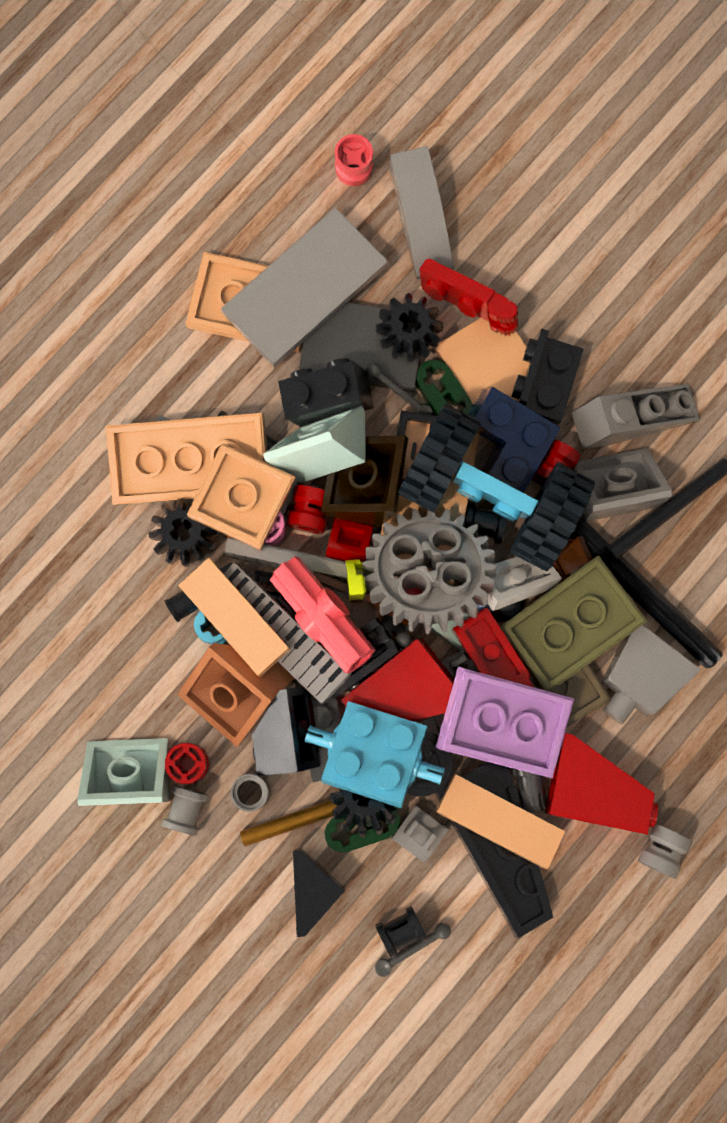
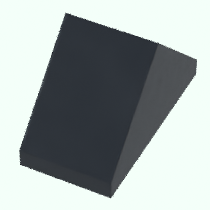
[293,849,345,937]

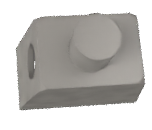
[602,625,700,725]

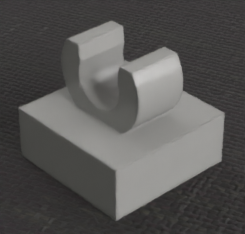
[391,805,448,863]

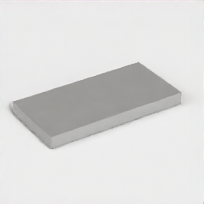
[221,208,388,368]

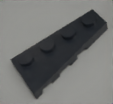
[435,762,553,939]

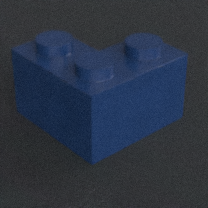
[469,387,560,493]

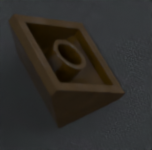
[321,435,409,528]

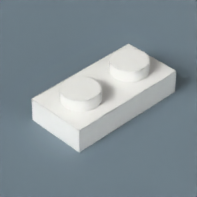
[487,556,561,611]

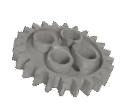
[363,509,497,634]

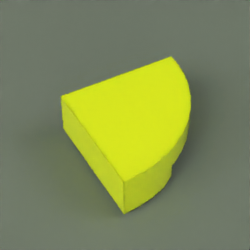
[346,559,366,601]

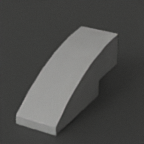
[389,146,454,279]

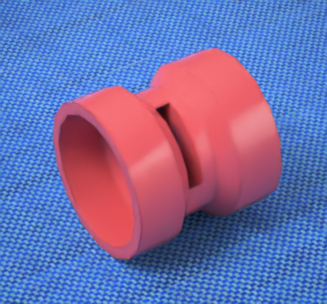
[335,134,373,186]

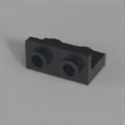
[511,329,584,425]

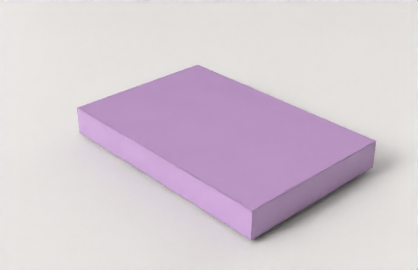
[436,667,574,778]

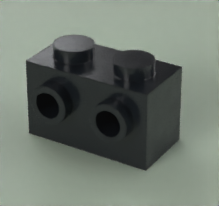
[278,358,374,427]

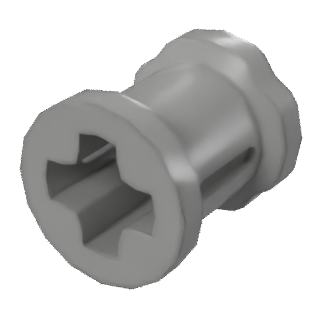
[161,786,208,836]

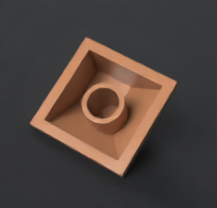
[177,643,295,747]

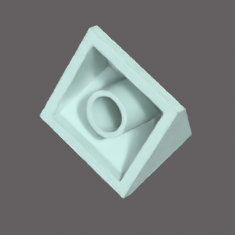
[263,405,365,483]
[77,738,170,806]

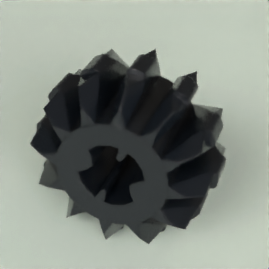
[376,293,443,363]
[149,499,218,567]
[330,788,400,838]

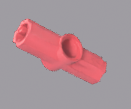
[270,556,375,673]

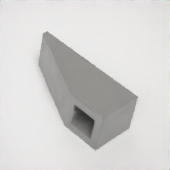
[572,384,700,449]

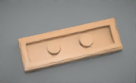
[178,558,291,677]
[435,774,565,869]

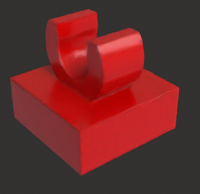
[325,518,373,563]

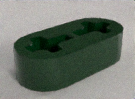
[416,360,473,416]
[324,806,400,853]

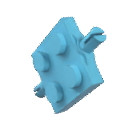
[305,701,445,808]

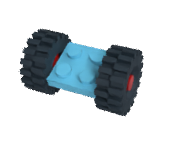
[398,403,595,572]

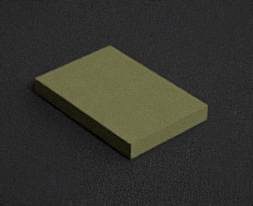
[500,556,648,692]

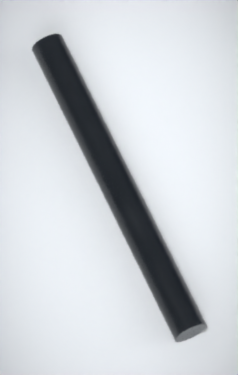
[605,458,727,561]

